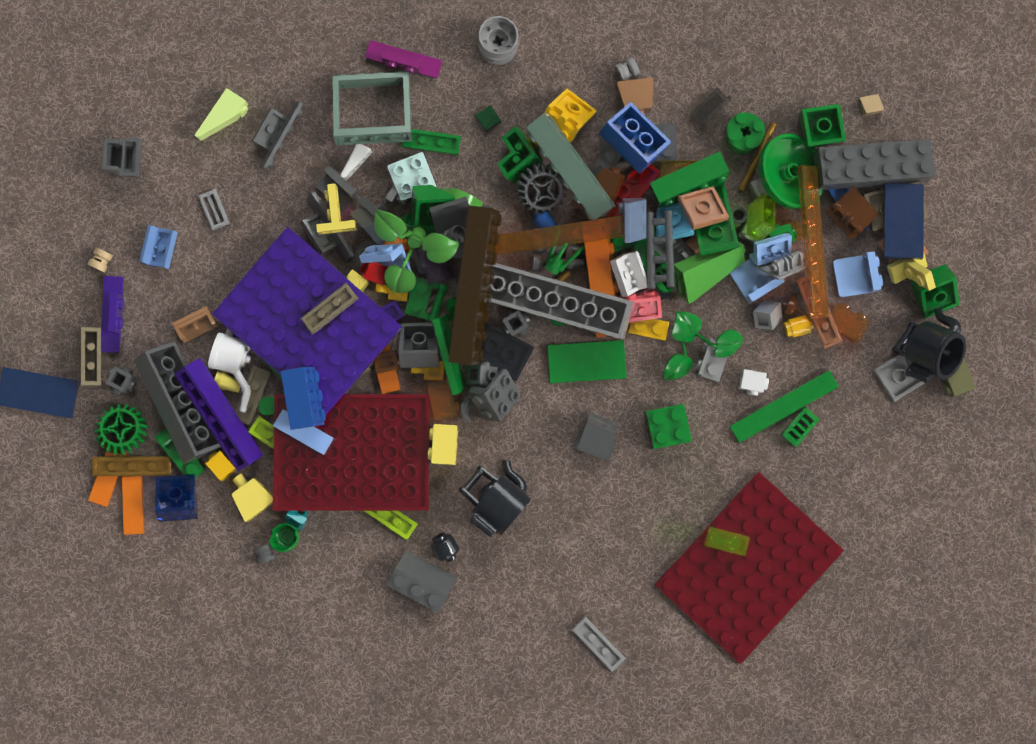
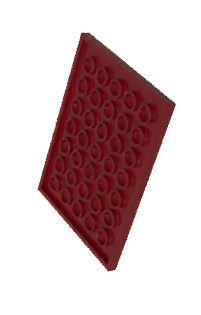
[273,394,430,511]
[654,471,844,665]

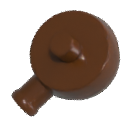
[781,293,799,316]

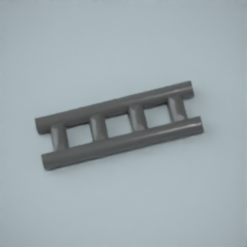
[646,210,674,289]

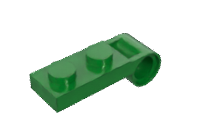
[155,428,206,482]

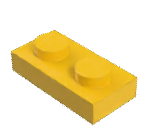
[628,319,669,341]

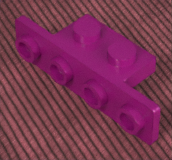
[365,40,442,79]

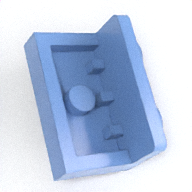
[140,225,178,269]

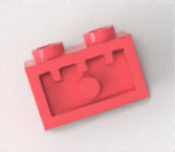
[620,289,662,322]

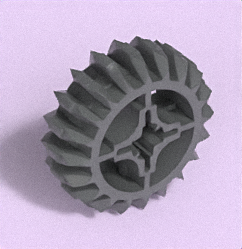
[516,163,568,214]

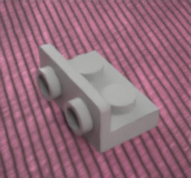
[695,338,727,382]

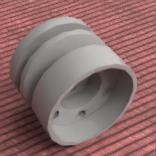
[478,16,519,65]

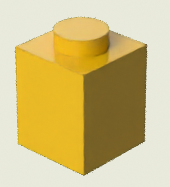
[205,451,236,481]

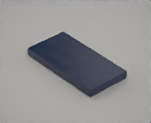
[883,183,924,260]
[0,367,79,419]

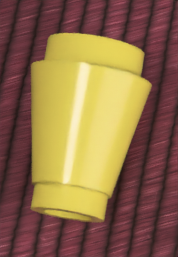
[214,371,240,393]

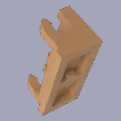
[172,306,219,344]

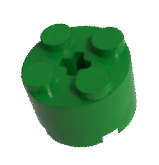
[724,112,765,155]

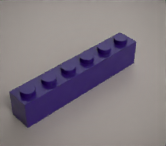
[174,358,263,472]

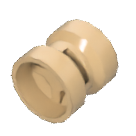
[87,247,113,273]

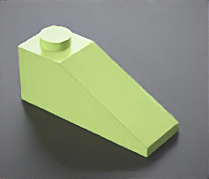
[195,88,248,141]

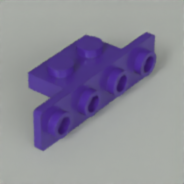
[101,276,125,353]

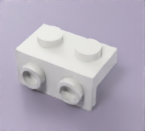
[610,251,648,297]

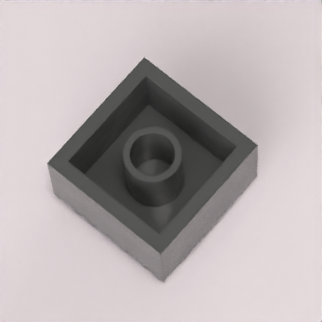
[399,323,440,368]

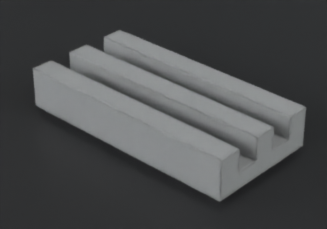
[198,189,230,231]

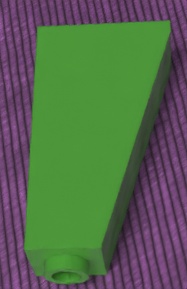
[674,242,745,304]

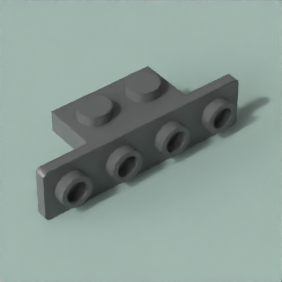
[251,101,303,169]
[300,192,354,263]

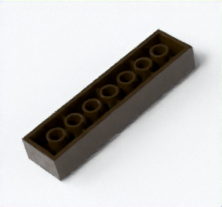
[448,205,502,365]

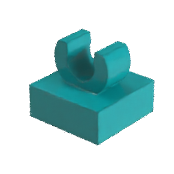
[285,511,308,531]

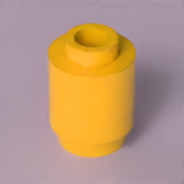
[783,315,813,338]

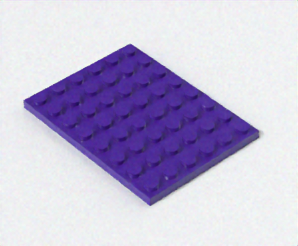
[212,226,402,415]

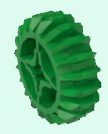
[94,404,148,456]

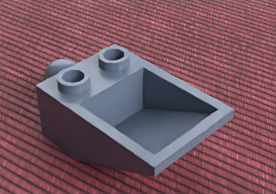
[619,198,646,243]

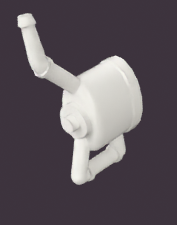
[208,328,251,413]

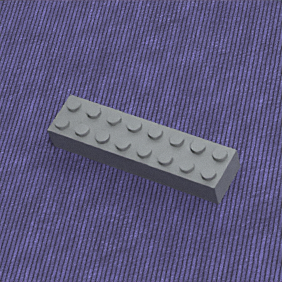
[490,263,635,339]

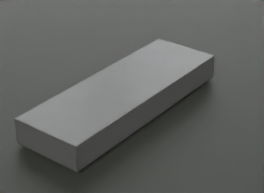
[572,616,626,672]

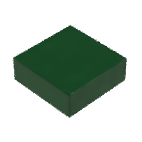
[475,105,501,132]

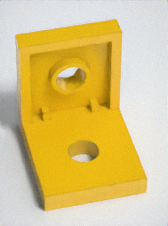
[529,89,597,147]

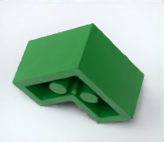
[497,126,544,184]

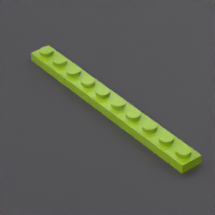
[248,416,418,540]

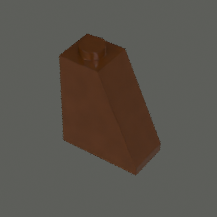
[570,166,625,218]

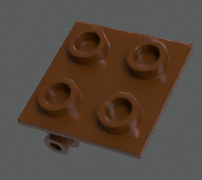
[826,187,880,240]

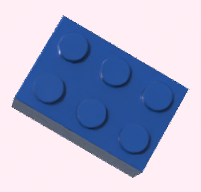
[599,102,671,174]
[281,367,326,430]

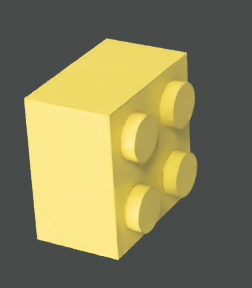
[428,424,458,465]

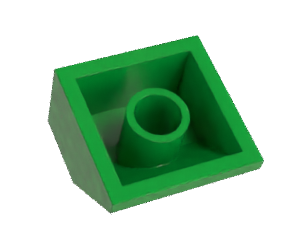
[798,104,846,147]
[410,185,455,230]
[911,264,960,319]

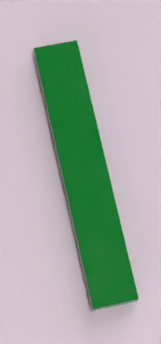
[729,370,839,443]

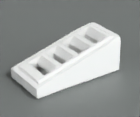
[341,144,372,181]

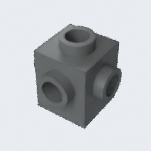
[503,309,531,337]
[466,362,498,388]
[105,366,137,395]

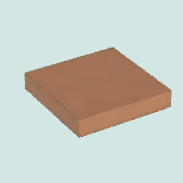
[677,186,729,230]

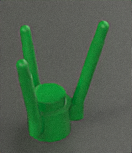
[544,225,585,275]

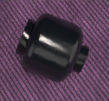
[431,532,459,562]

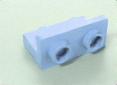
[749,233,792,266]

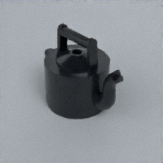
[891,307,966,383]
[458,460,531,537]

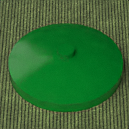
[759,134,823,210]

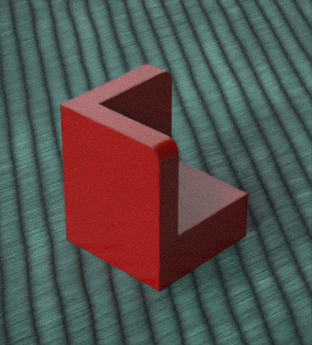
[358,262,389,286]

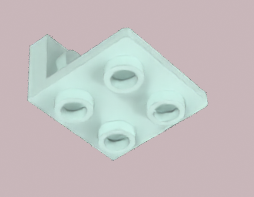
[388,152,436,201]

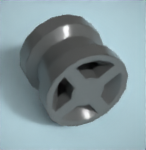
[253,544,276,564]

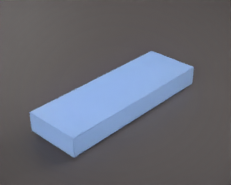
[273,409,334,455]

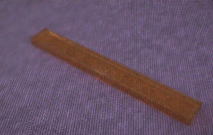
[798,165,829,318]
[495,216,625,255]

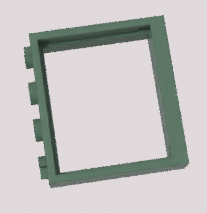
[333,71,412,146]

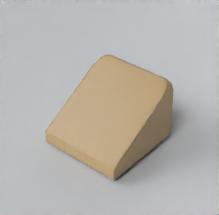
[859,94,884,116]

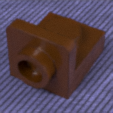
[374,350,400,374]

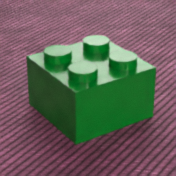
[644,404,692,450]

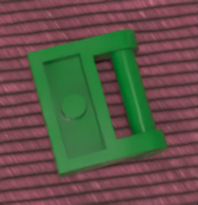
[405,277,449,322]

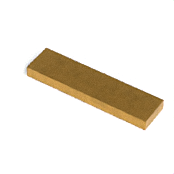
[92,456,171,476]

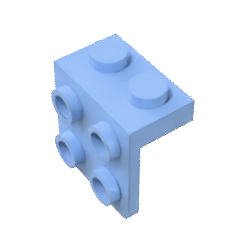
[359,244,411,271]
[833,251,883,297]

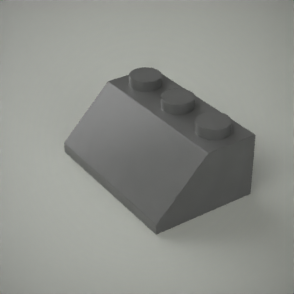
[387,550,457,613]

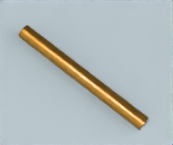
[738,122,777,193]

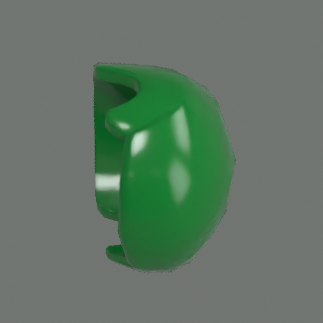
[269,522,299,552]

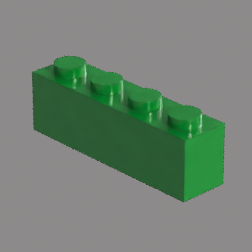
[650,151,730,208]

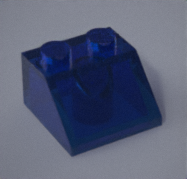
[155,474,198,522]

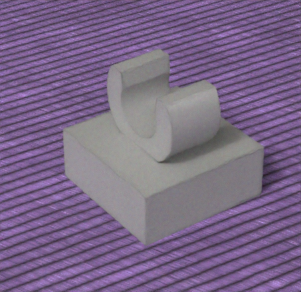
[385,185,407,205]

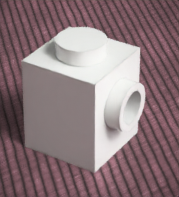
[738,369,769,396]

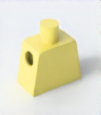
[232,473,273,522]

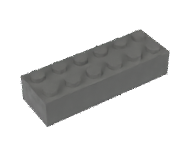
[813,139,935,191]
[134,342,221,464]

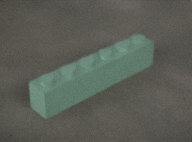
[526,113,616,221]

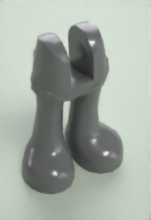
[532,235,586,271]

